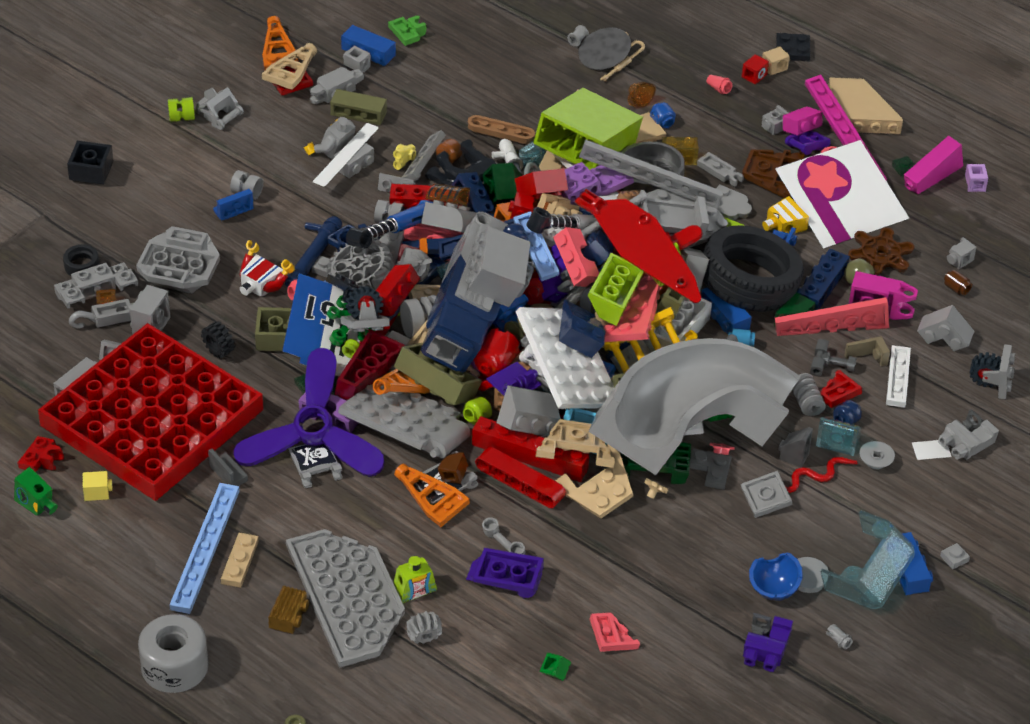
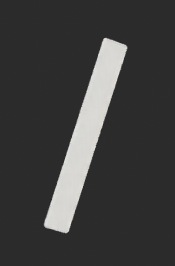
[313,123,378,187]

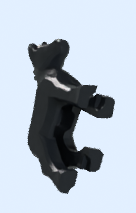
[425,139,523,188]

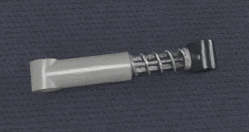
[526,207,605,234]

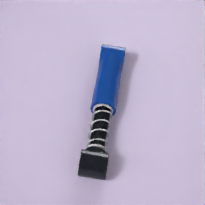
[346,200,433,249]

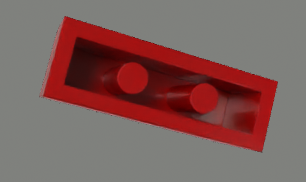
[375,264,420,316]

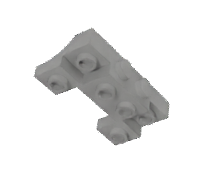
[54,262,138,309]

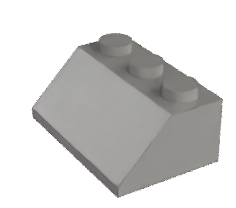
[496,385,561,436]

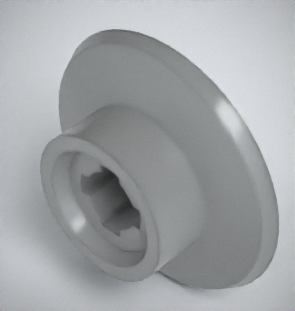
[860,441,895,469]

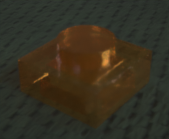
[96,289,116,305]

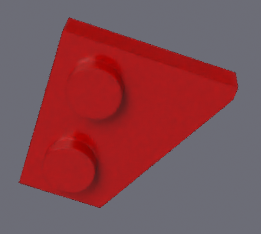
[820,370,862,408]

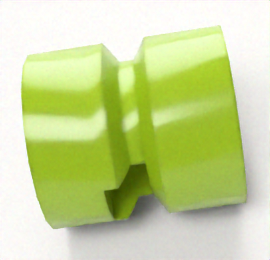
[168,97,195,122]

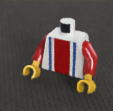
[240,240,295,296]

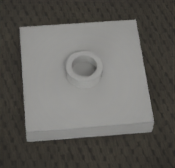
[740,471,793,518]

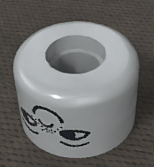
[138,614,208,693]

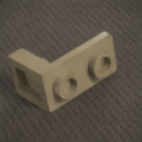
[844,336,890,367]

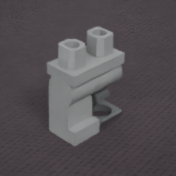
[938,409,999,460]

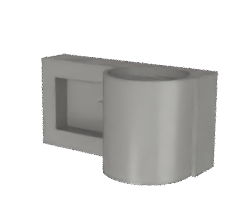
[610,340,651,374]

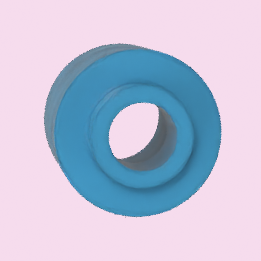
[728,328,755,347]

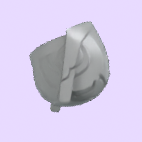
[396,247,432,283]

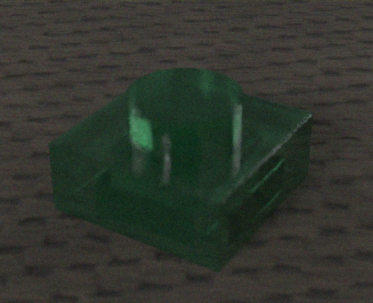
[892,156,915,176]

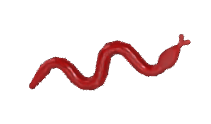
[785,457,858,493]

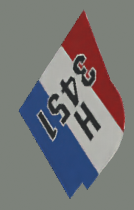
[283,273,399,376]

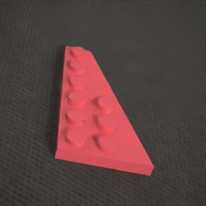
[603,273,663,342]

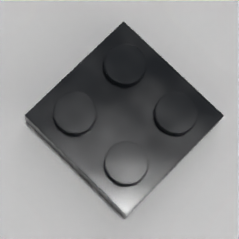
[776,33,810,62]

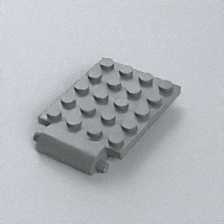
[338,378,470,459]

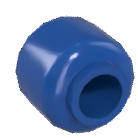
[650,102,676,128]

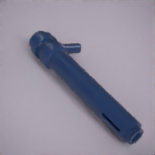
[285,216,342,288]

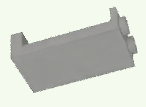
[637,190,709,236]

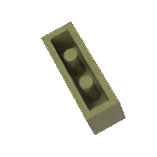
[330,89,387,125]

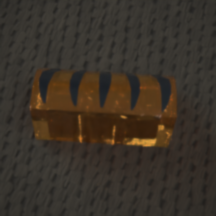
[425,184,470,206]

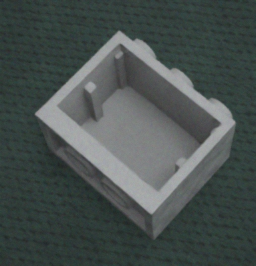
[466,226,530,307]

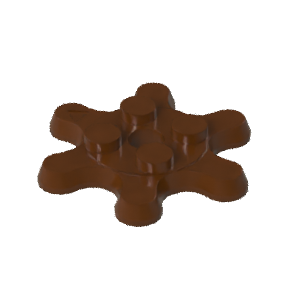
[848,227,914,276]

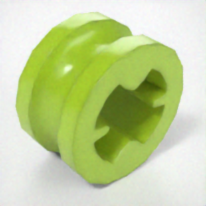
[342,339,360,358]

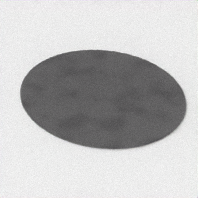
[579,28,631,70]

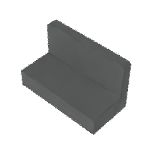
[208,449,248,486]

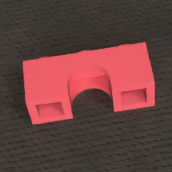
[553,227,599,287]

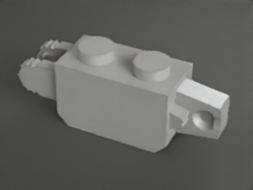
[310,67,364,105]

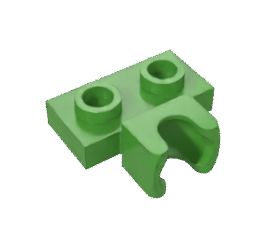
[388,16,426,46]

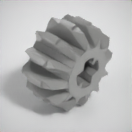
[406,611,442,644]

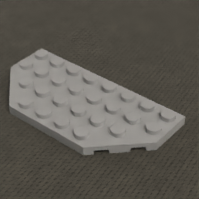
[286,529,405,668]

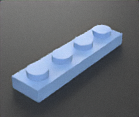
[513,211,559,281]

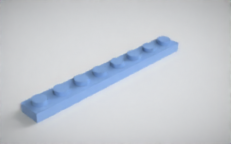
[170,483,240,614]

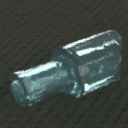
[519,142,545,166]

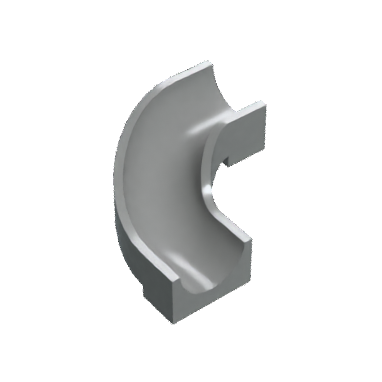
[588,338,800,475]

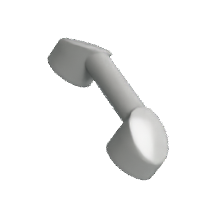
[482,517,525,555]

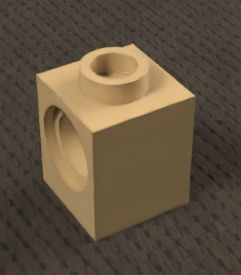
[762,47,790,75]

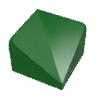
[539,652,571,681]

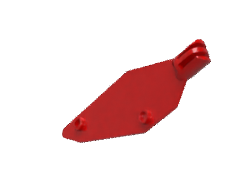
[575,189,701,303]

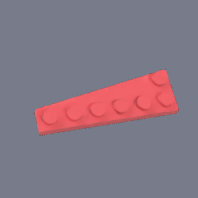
[775,297,889,336]

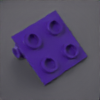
[486,362,542,396]

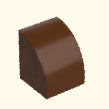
[438,452,468,484]

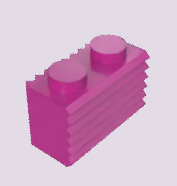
[783,106,823,136]

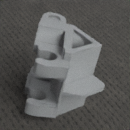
[196,87,244,130]

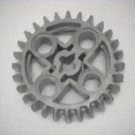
[326,238,395,289]

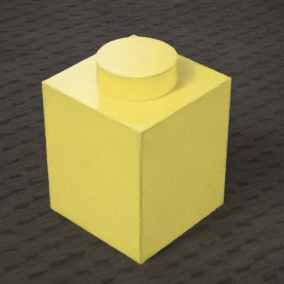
[83,471,113,501]

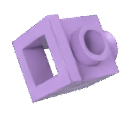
[965,164,988,192]

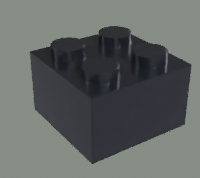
[67,140,114,185]

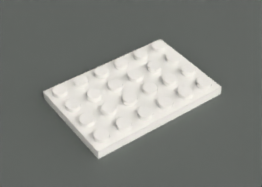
[516,307,614,409]

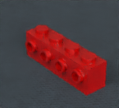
[390,184,462,210]

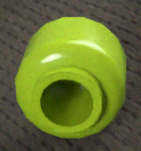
[463,397,492,425]

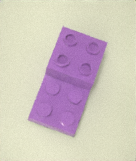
[562,162,634,206]

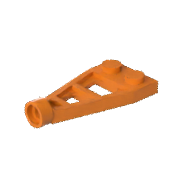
[262,16,298,70]
[373,369,430,395]
[394,464,470,527]

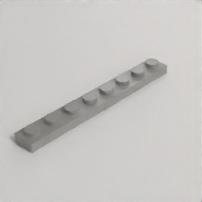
[579,140,723,209]

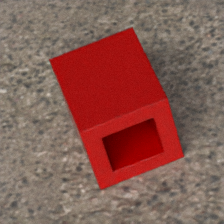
[742,54,769,84]

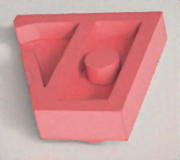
[590,613,640,652]

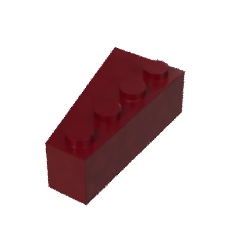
[335,329,405,400]

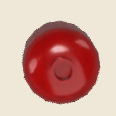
[474,328,520,377]

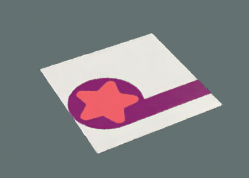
[775,140,909,248]

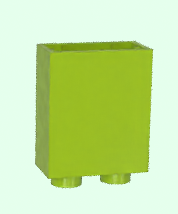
[533,88,643,170]

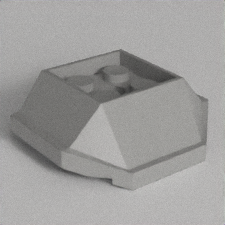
[136,226,220,294]

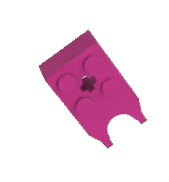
[849,271,918,320]

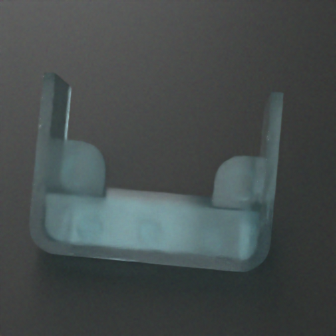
[820,510,915,609]

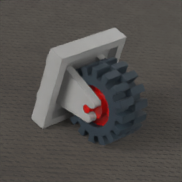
[341,286,390,332]
[969,344,1015,399]

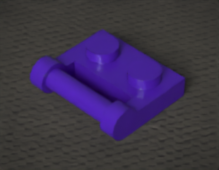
[785,130,831,155]

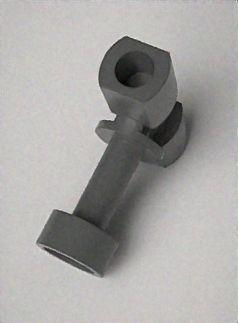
[810,339,857,376]

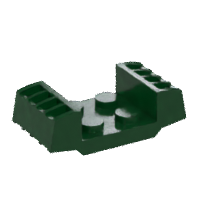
[620,442,691,484]

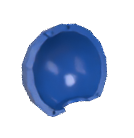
[749,552,803,601]

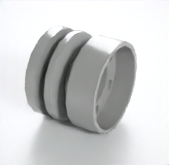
[400,295,436,339]

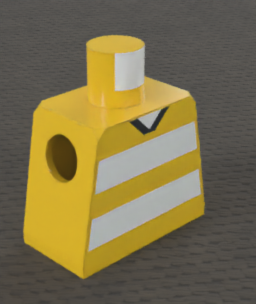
[762,196,809,234]

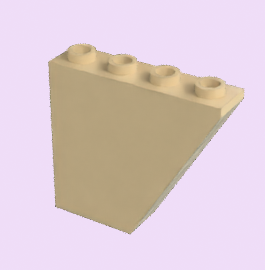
[828,78,903,134]

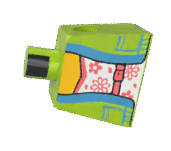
[393,556,437,603]

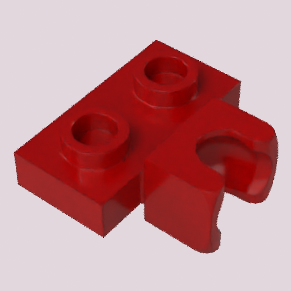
[17,436,64,472]

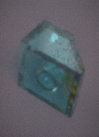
[816,417,862,456]

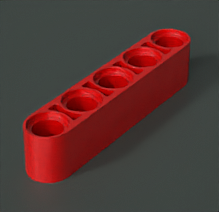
[475,447,566,508]

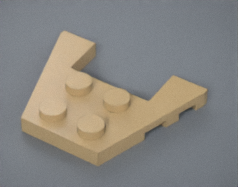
[536,419,615,468]
[555,445,634,519]

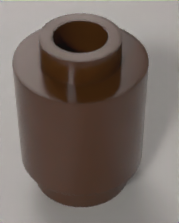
[944,270,973,296]

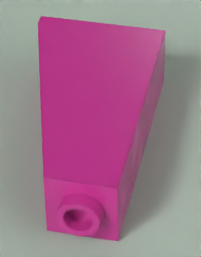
[904,136,963,194]

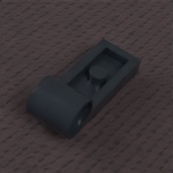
[326,273,359,303]

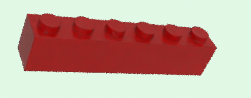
[472,416,590,482]

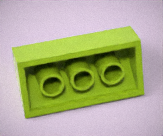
[588,253,644,326]

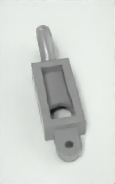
[69,299,132,329]

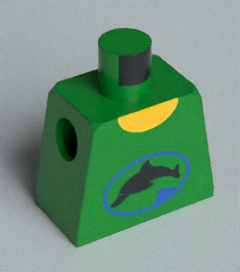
[14,467,58,515]

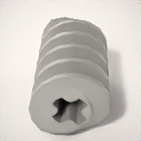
[792,373,826,416]

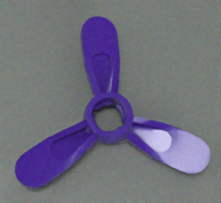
[234,348,385,477]

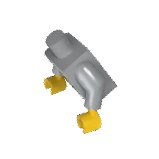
[303,117,355,159]

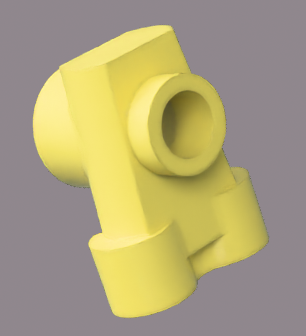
[393,144,416,170]

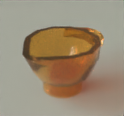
[628,82,656,107]

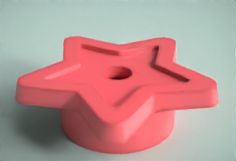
[709,443,735,455]

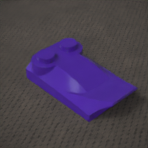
[466,548,544,598]

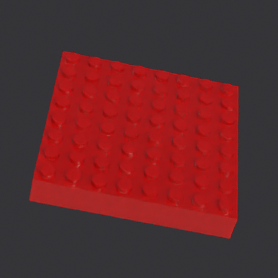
[38,323,263,501]

